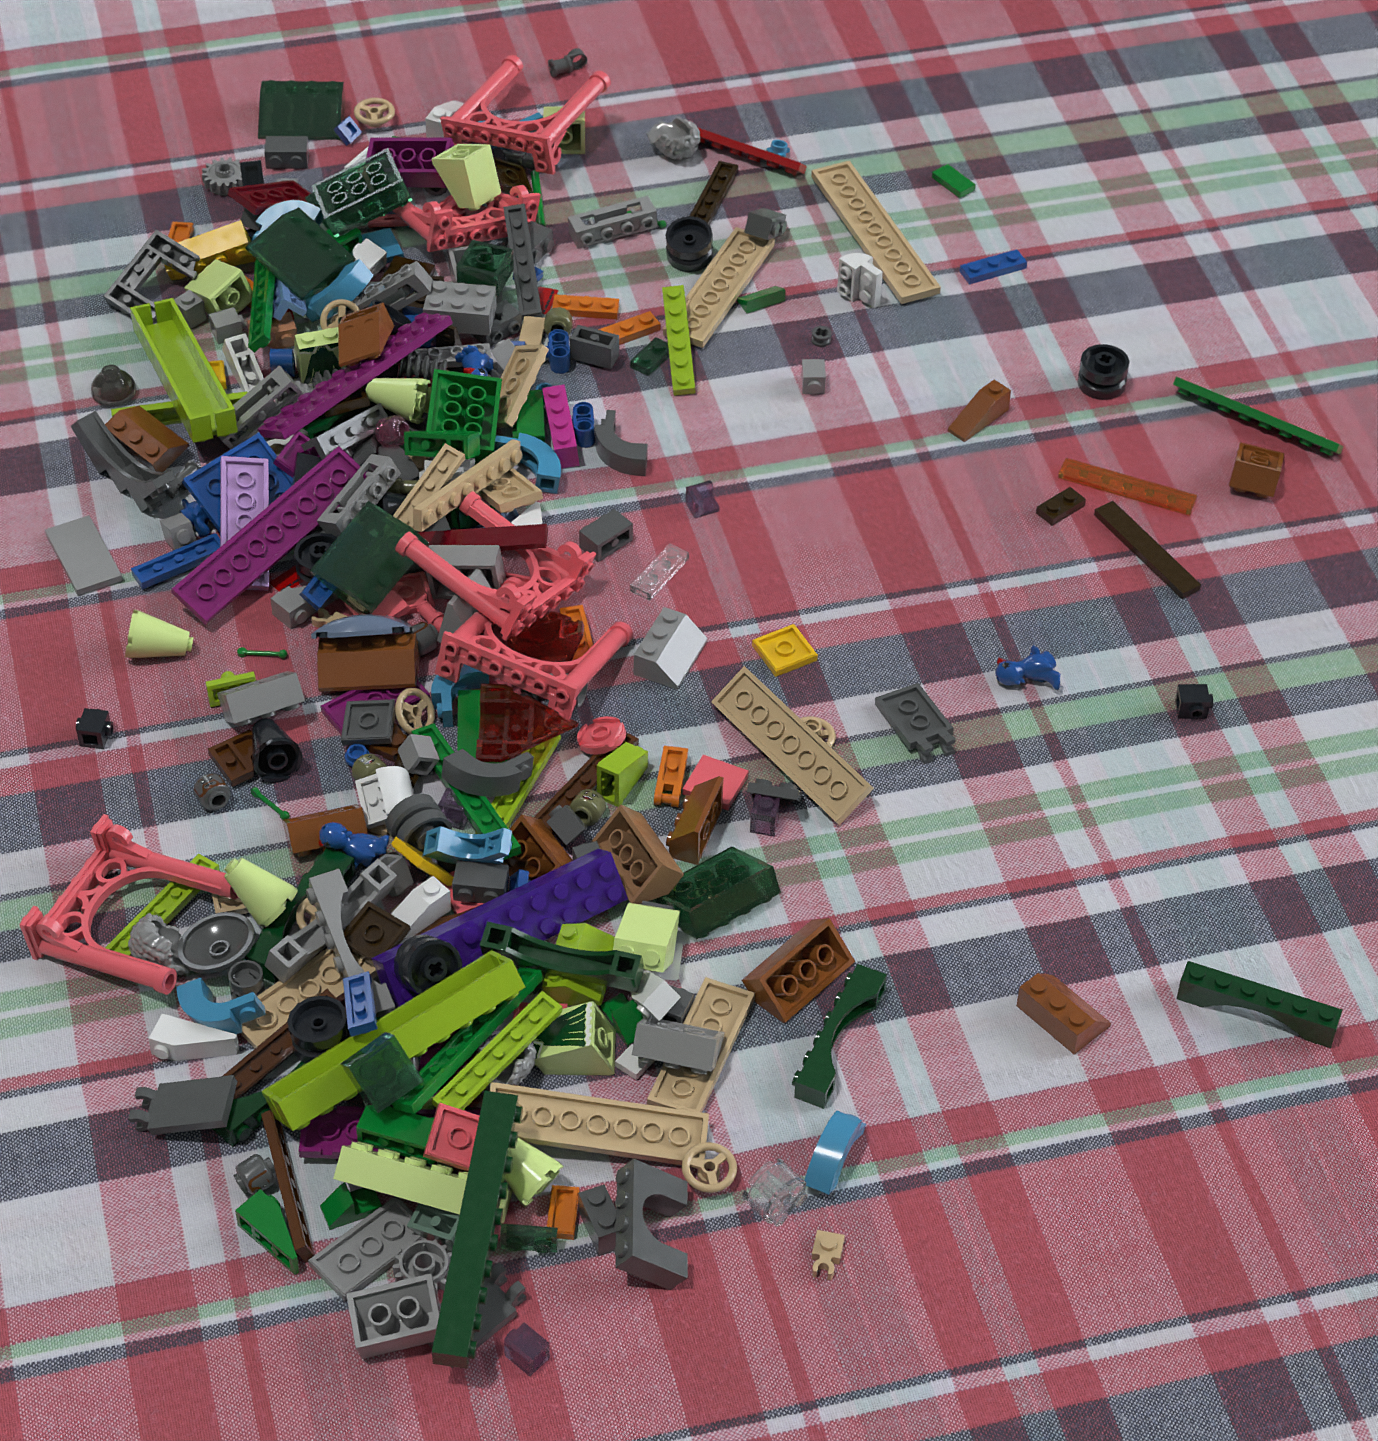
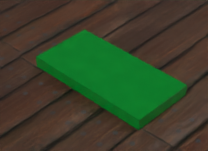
[457,689,508,764]

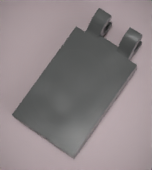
[875,683,956,764]
[128,1075,238,1135]
[427,1263,526,1368]

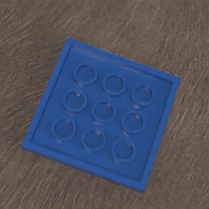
[182,432,293,532]

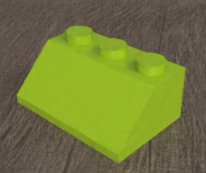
[542,923,615,1006]

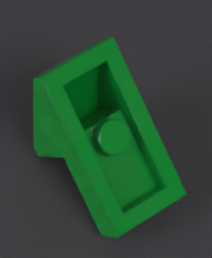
[599,993,643,1047]
[320,1182,382,1230]

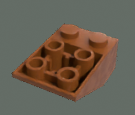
[338,303,394,367]

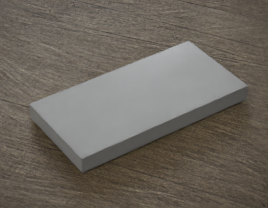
[45,515,123,596]
[308,1196,427,1302]

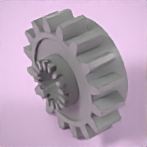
[202,157,242,196]
[393,1238,452,1295]

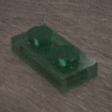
[630,337,669,376]
[500,1223,558,1253]

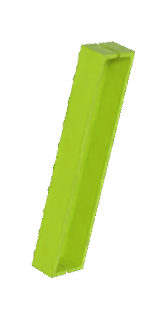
[130,298,238,443]
[261,950,525,1131]

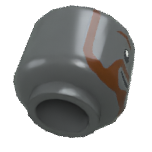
[404,622,439,657]
[193,773,231,811]
[233,1154,276,1196]

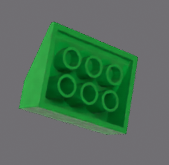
[426,369,502,465]

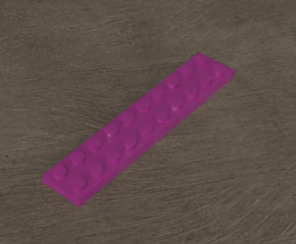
[257,313,453,440]
[171,446,367,625]

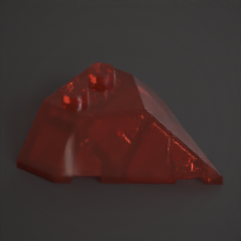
[507,610,584,662]
[476,684,579,762]

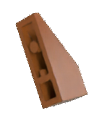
[948,379,1011,442]

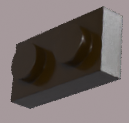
[1036,487,1086,526]

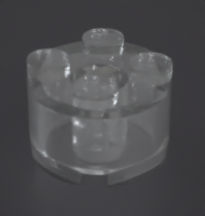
[742,1158,808,1227]

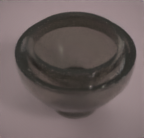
[91,365,136,406]

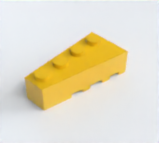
[164,220,256,280]

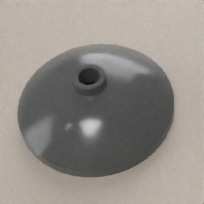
[178,912,255,973]

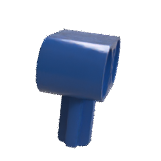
[545,329,570,374]
[269,349,296,377]
[572,402,595,448]

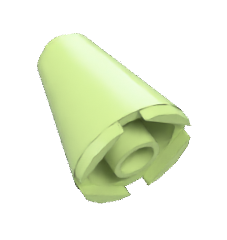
[366,378,432,424]
[125,610,194,658]
[224,858,298,928]
[505,1138,564,1207]

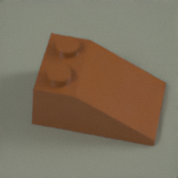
[1229,442,1284,498]

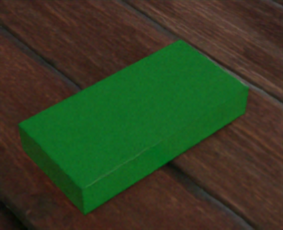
[932,164,976,198]

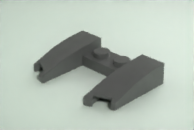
[104,230,200,319]

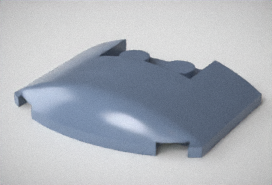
[311,614,412,639]

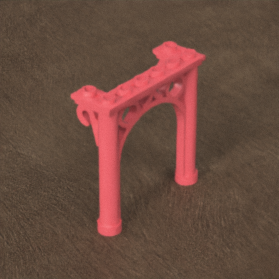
[440,55,611,175]
[359,169,541,252]
[395,491,596,641]
[435,577,633,730]
[19,814,238,995]

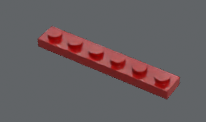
[697,127,807,175]

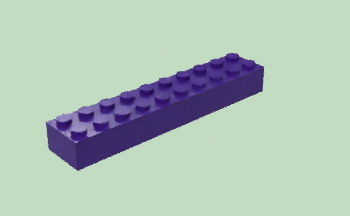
[371,849,628,1009]

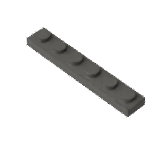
[503,203,542,320]

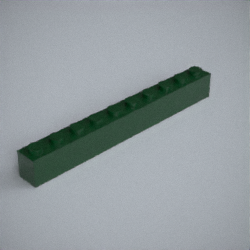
[432,1091,523,1369]

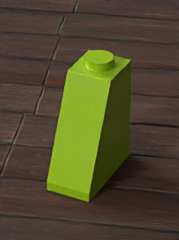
[597,742,648,807]

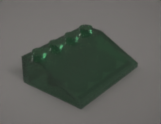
[258,80,345,140]
[311,148,412,238]
[246,208,356,301]
[309,501,429,615]
[653,846,781,939]

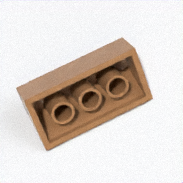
[590,805,684,904]

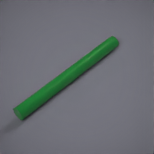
[531,170,546,227]

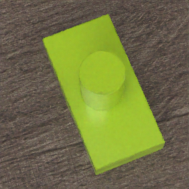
[205,671,256,707]

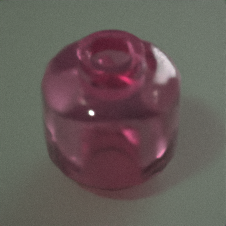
[375,416,410,447]

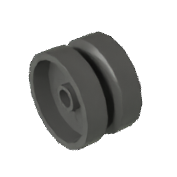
[386,794,452,853]

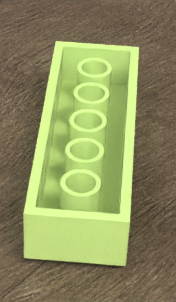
[333,1141,513,1223]

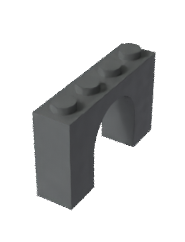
[614,1159,688,1290]

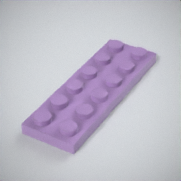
[220,456,269,591]

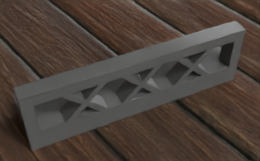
[301,403,391,460]

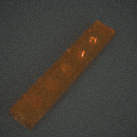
[1058,458,1197,516]

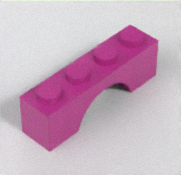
[542,384,580,469]

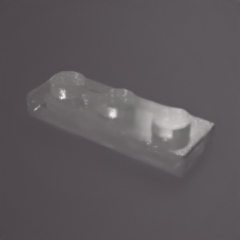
[630,543,689,601]

